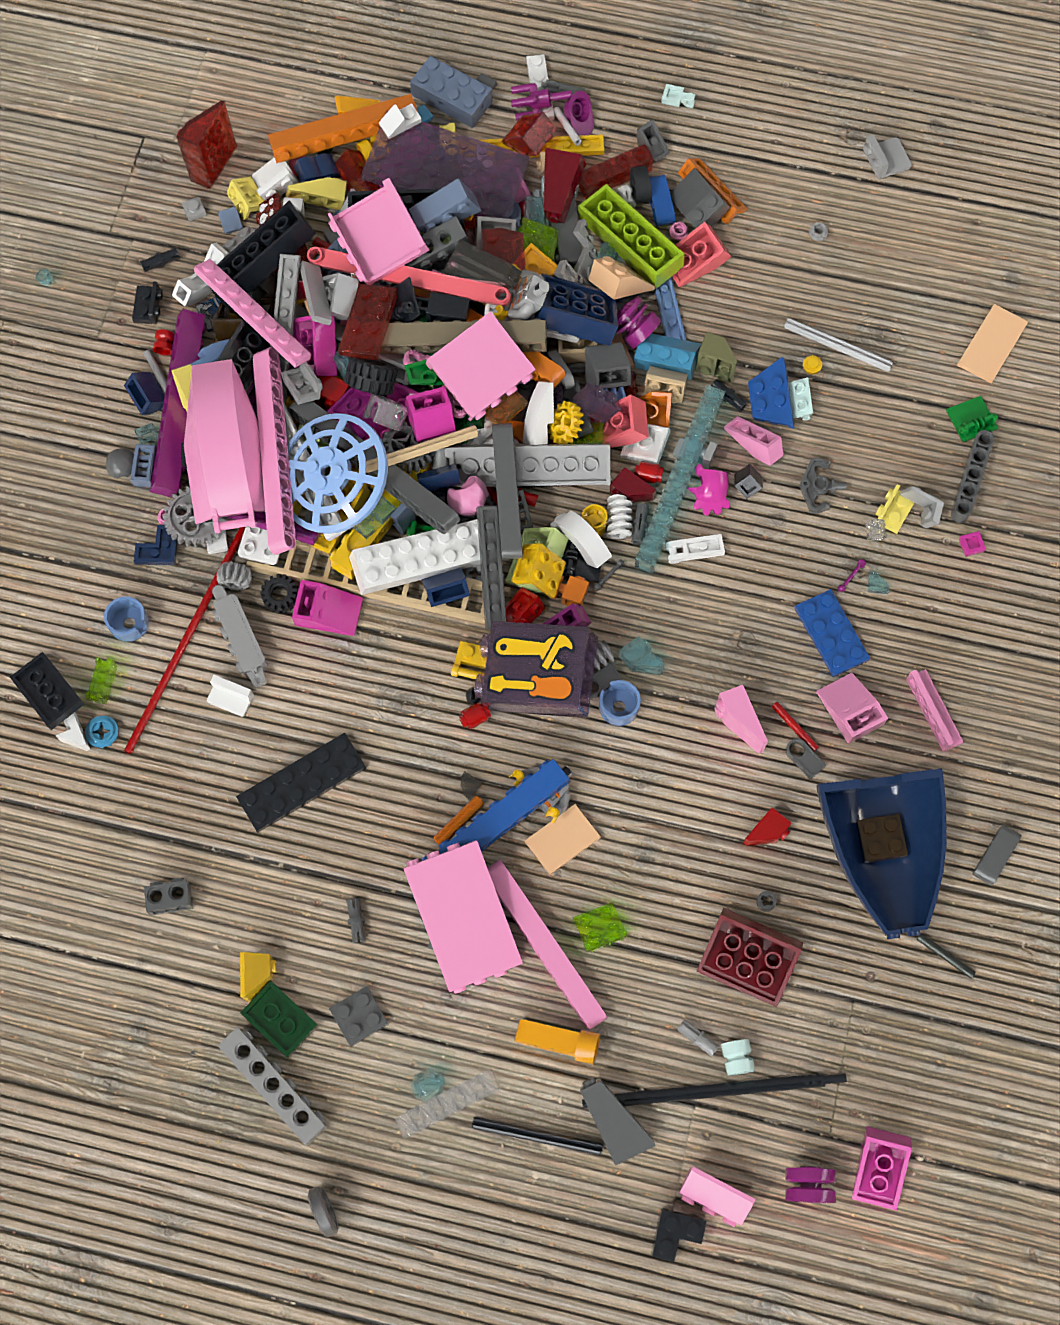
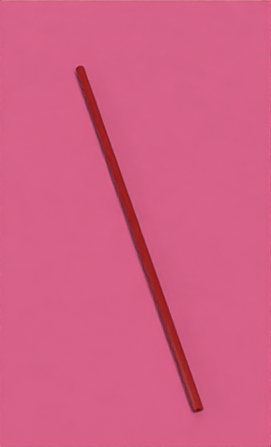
[124,527,245,754]

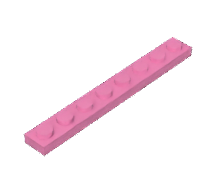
[194,259,311,367]

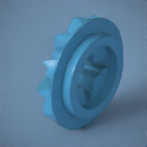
[85,716,119,749]

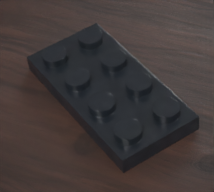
[10,651,84,730]

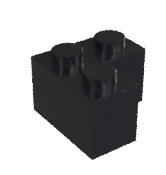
[651,1210,706,1262]

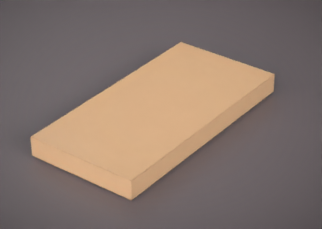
[957,304,1028,384]

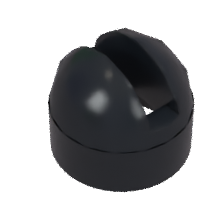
[466,687,482,705]

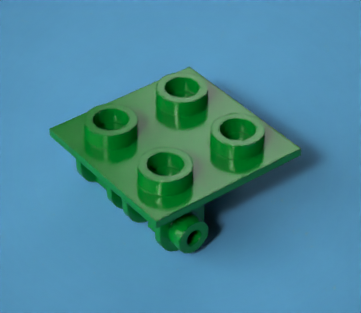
[946,396,998,443]

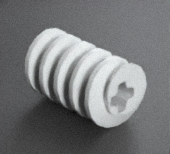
[607,494,632,539]

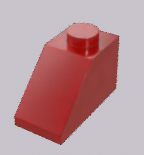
[743,807,792,846]

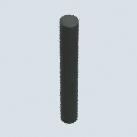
[917,933,976,979]

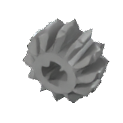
[217,561,252,591]

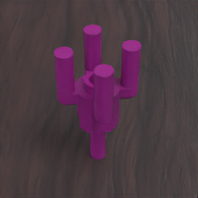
[511,83,572,121]

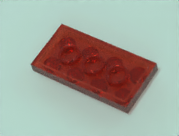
[338,284,398,360]

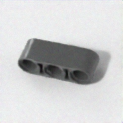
[972,824,1022,886]

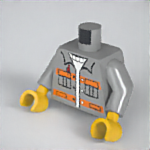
[493,264,549,321]
[509,766,573,824]

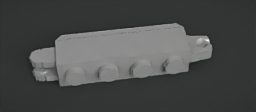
[212,585,268,688]

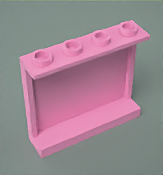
[328,178,429,286]
[426,312,535,421]

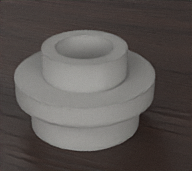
[809,222,828,241]

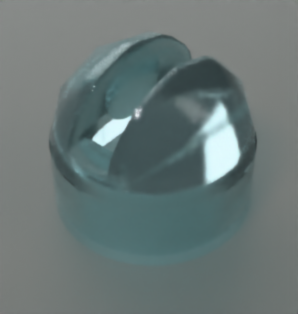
[36,269,53,286]

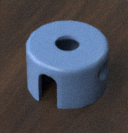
[104,596,149,642]
[599,680,641,726]

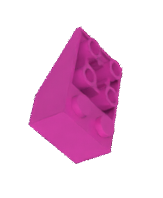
[292,580,363,636]

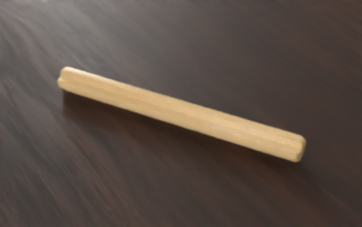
[366,425,478,473]

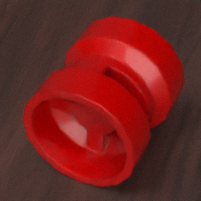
[153,329,174,356]

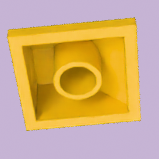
[240,952,277,1002]

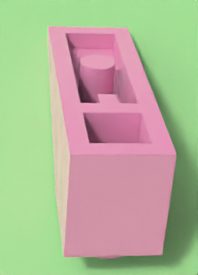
[724,416,783,466]

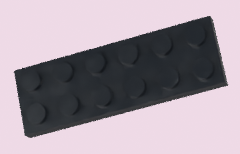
[236,733,366,833]

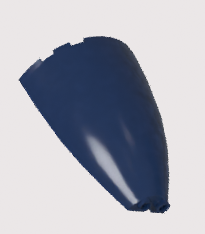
[816,768,947,939]

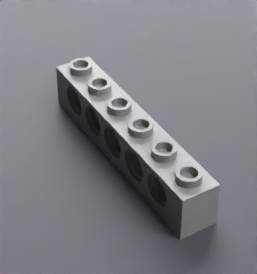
[217,1027,327,1146]

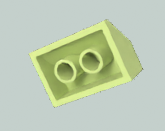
[506,527,568,592]

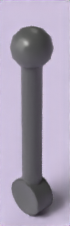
[593,559,624,591]

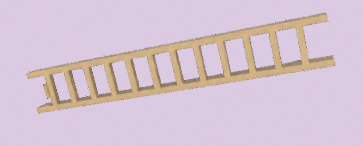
[246,540,510,624]

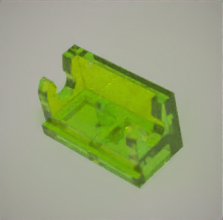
[85,657,118,704]

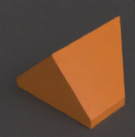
[639,391,672,428]

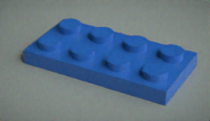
[794,589,870,677]

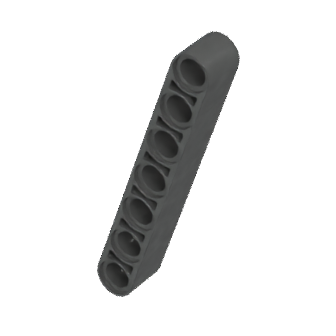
[492,423,523,560]

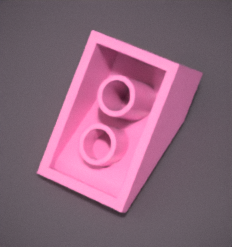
[714,685,768,754]

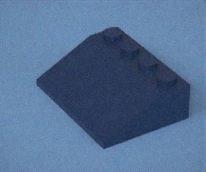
[535,273,618,346]

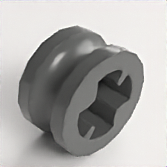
[756,891,777,912]

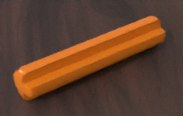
[433,796,484,845]

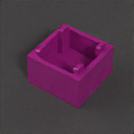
[327,387,388,439]

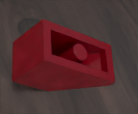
[609,467,656,503]

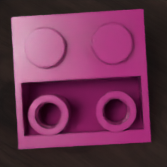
[405,386,456,442]

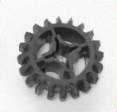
[382,422,434,475]

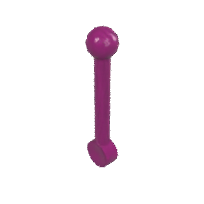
[838,559,866,592]

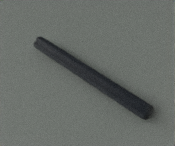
[472,1117,603,1155]

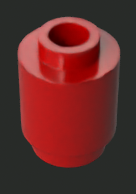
[634,461,664,484]
[459,702,491,730]

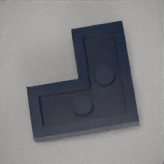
[134,525,178,565]

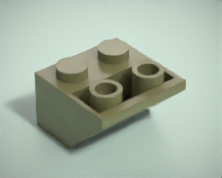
[696,332,737,383]

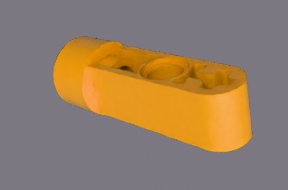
[514,1019,600,1065]

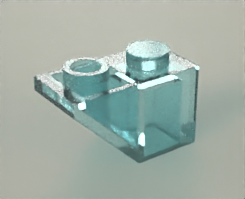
[619,636,665,675]

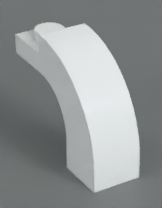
[172,243,229,307]
[550,510,612,568]

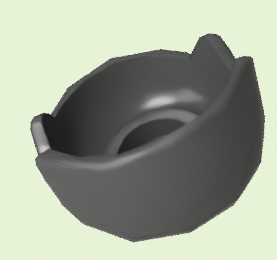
[106,448,134,479]

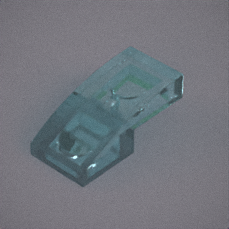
[353,496,396,539]

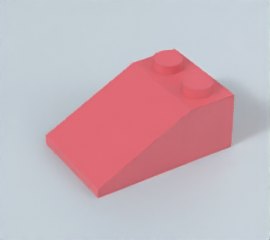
[672,222,732,287]
[587,395,649,448]

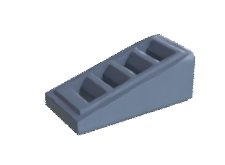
[130,444,156,487]

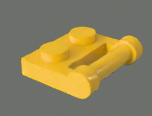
[451,641,499,684]

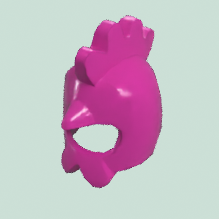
[688,464,730,516]

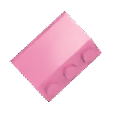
[678,1167,756,1227]

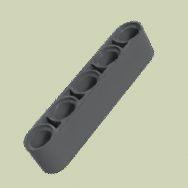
[951,430,994,523]

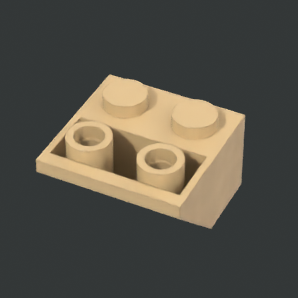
[644,366,688,403]

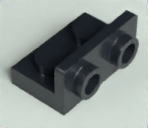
[132,281,163,324]

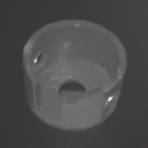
[363,394,409,431]

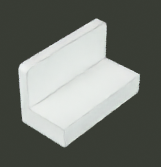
[207,675,254,717]

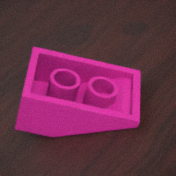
[852,1126,912,1211]

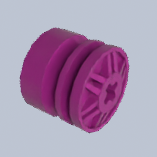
[616,296,661,349]

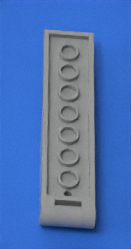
[432,443,610,487]

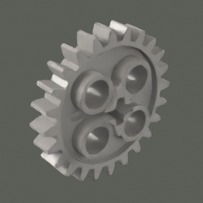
[162,486,229,548]

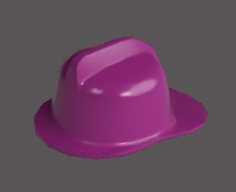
[564,90,594,136]

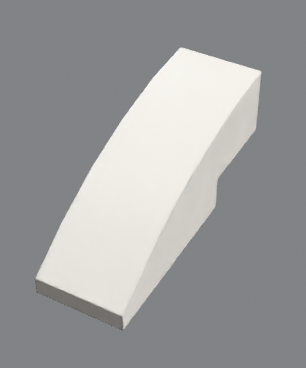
[523,381,554,445]

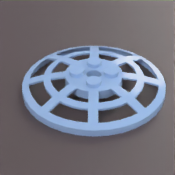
[287,413,388,534]

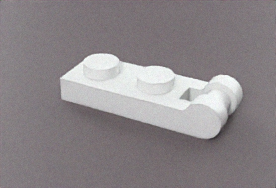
[666,534,725,564]

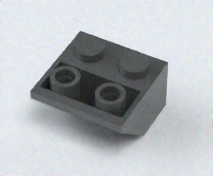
[585,343,631,389]

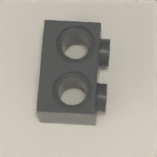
[144,878,193,916]

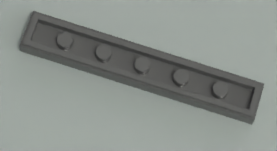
[476,506,507,629]

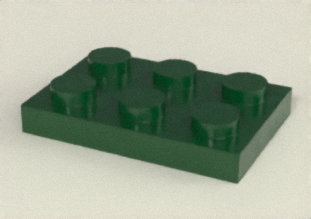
[240,980,318,1058]

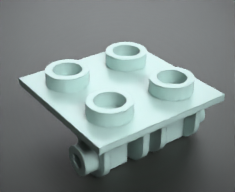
[789,377,813,420]

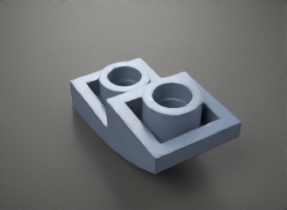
[390,503,416,535]

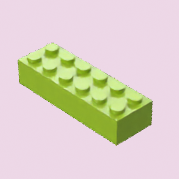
[578,184,684,289]

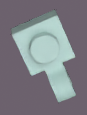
[662,84,695,108]

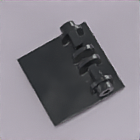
[385,277,420,323]
[562,540,601,582]

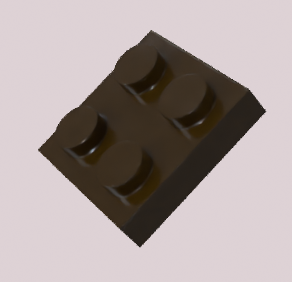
[856,814,908,863]

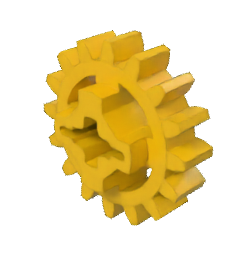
[547,401,584,444]

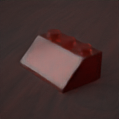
[482,227,526,289]

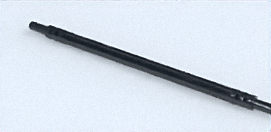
[582,1073,847,1108]

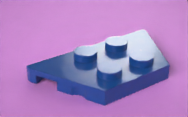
[748,357,795,428]

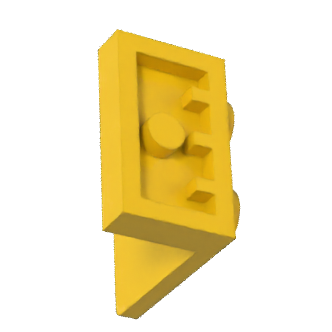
[511,543,566,598]

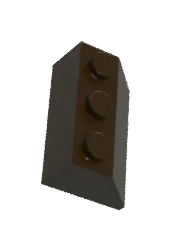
[212,299,276,341]

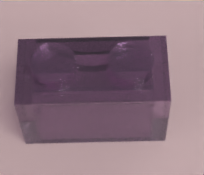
[573,382,621,424]

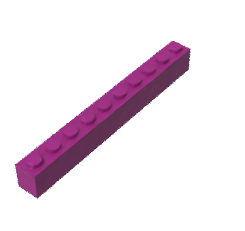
[150,308,206,498]

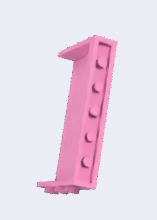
[403,840,523,994]

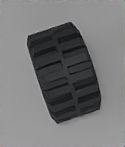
[344,356,398,395]

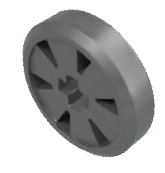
[308,1186,339,1237]

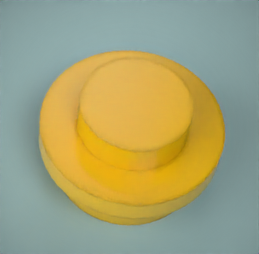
[803,356,822,375]

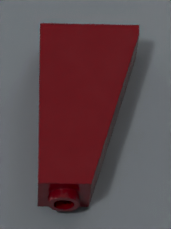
[543,147,584,223]

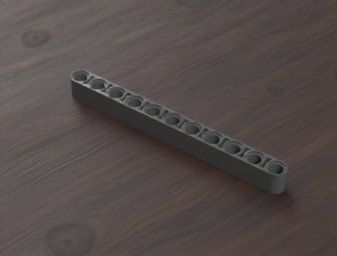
[288,401,460,534]

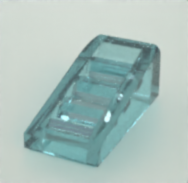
[134,423,158,462]

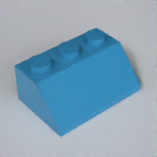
[634,334,702,380]

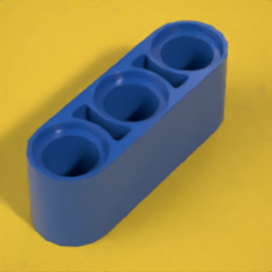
[650,175,675,227]

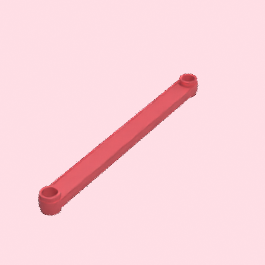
[307,247,512,307]

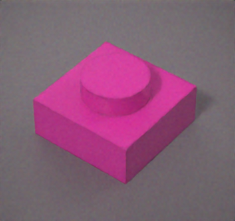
[958,531,986,557]

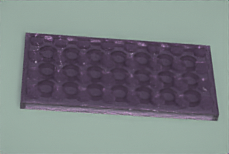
[361,110,530,219]

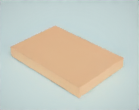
[524,804,601,876]

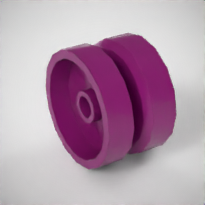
[785,1166,836,1203]

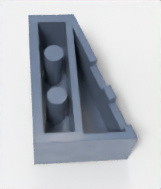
[409,178,482,234]

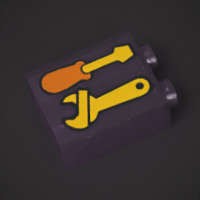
[475,621,598,718]

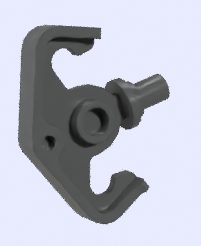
[800,457,847,514]

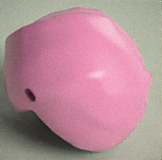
[447,476,489,517]

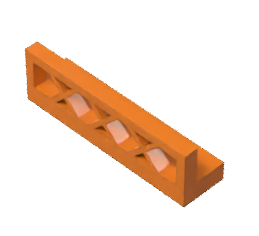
[678,158,747,224]

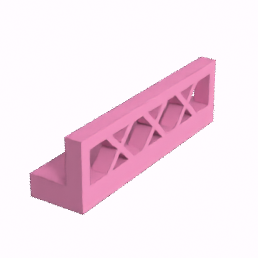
[906,669,963,752]

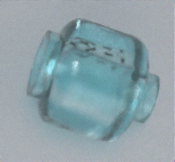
[411,1068,445,1101]

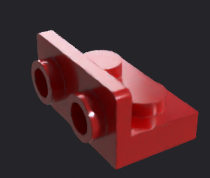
[505,587,545,637]

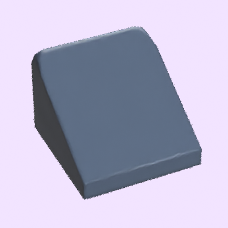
[218,207,243,235]

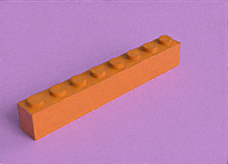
[268,94,418,164]

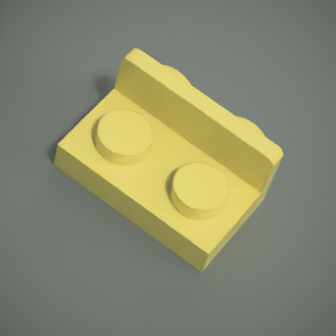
[227,177,268,220]
[876,484,914,534]

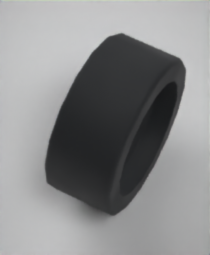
[630,165,652,204]

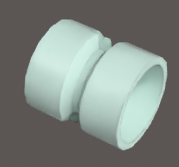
[721,1039,755,1076]

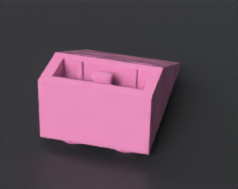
[816,673,888,744]

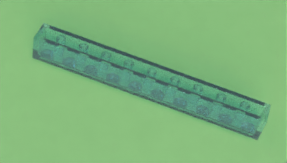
[635,385,725,574]

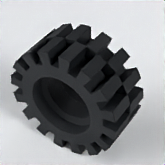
[260,574,298,614]

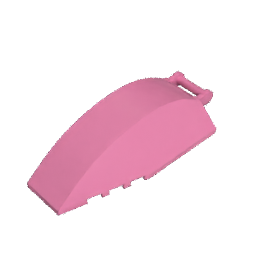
[184,359,265,534]

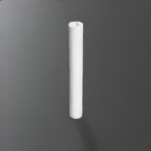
[553,107,581,145]

